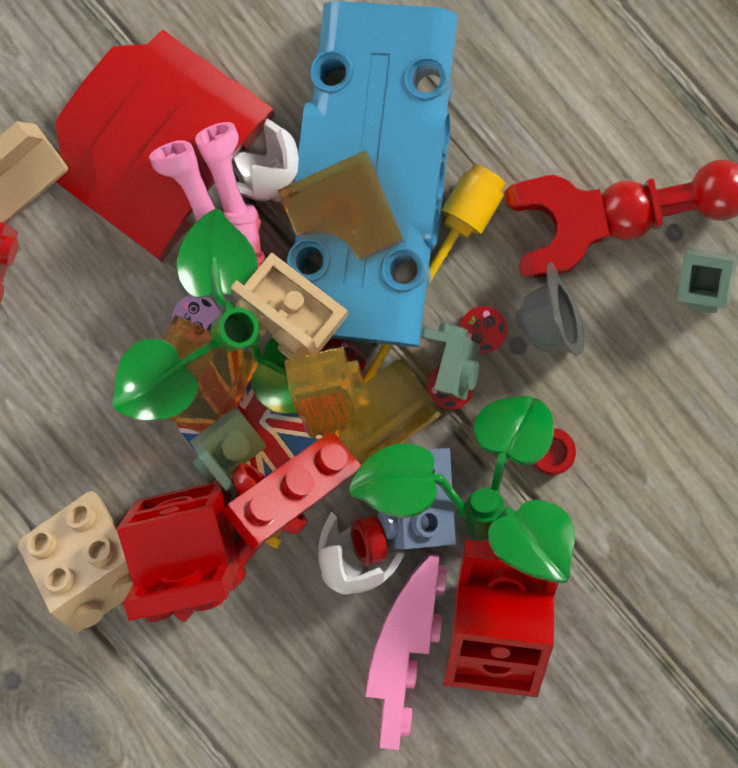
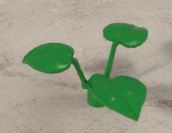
[112,209,336,421]
[349,396,575,583]

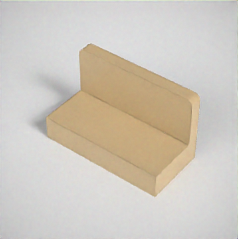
[0,121,68,224]

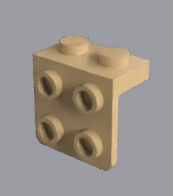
[18,491,133,633]

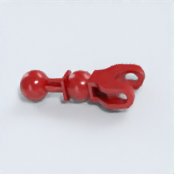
[503,159,738,279]

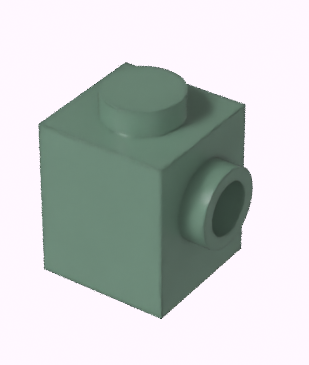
[677,248,738,313]

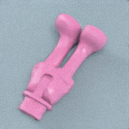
[149,122,265,268]

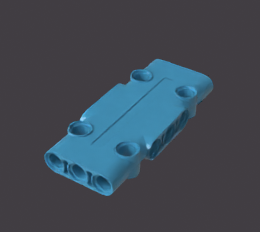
[287,1,458,347]

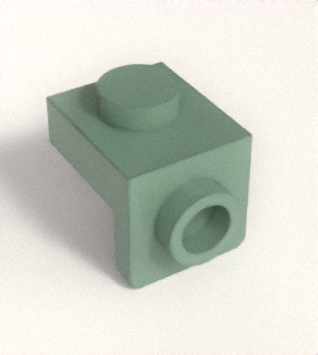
[421,323,481,400]

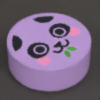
[172,295,220,343]

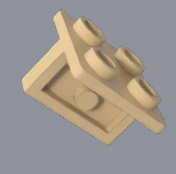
[230,252,349,368]

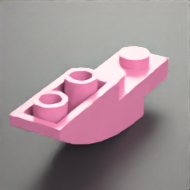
[366,553,447,750]

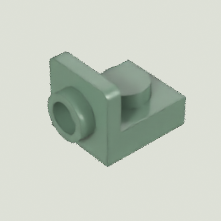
[190,406,267,491]

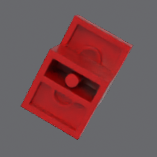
[117,481,240,622]
[443,540,559,698]

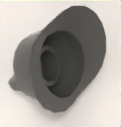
[516,262,584,356]

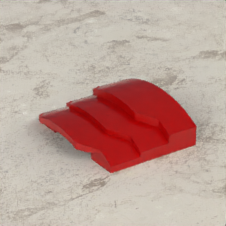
[55,30,275,262]

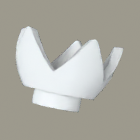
[232,119,299,202]
[318,512,404,594]

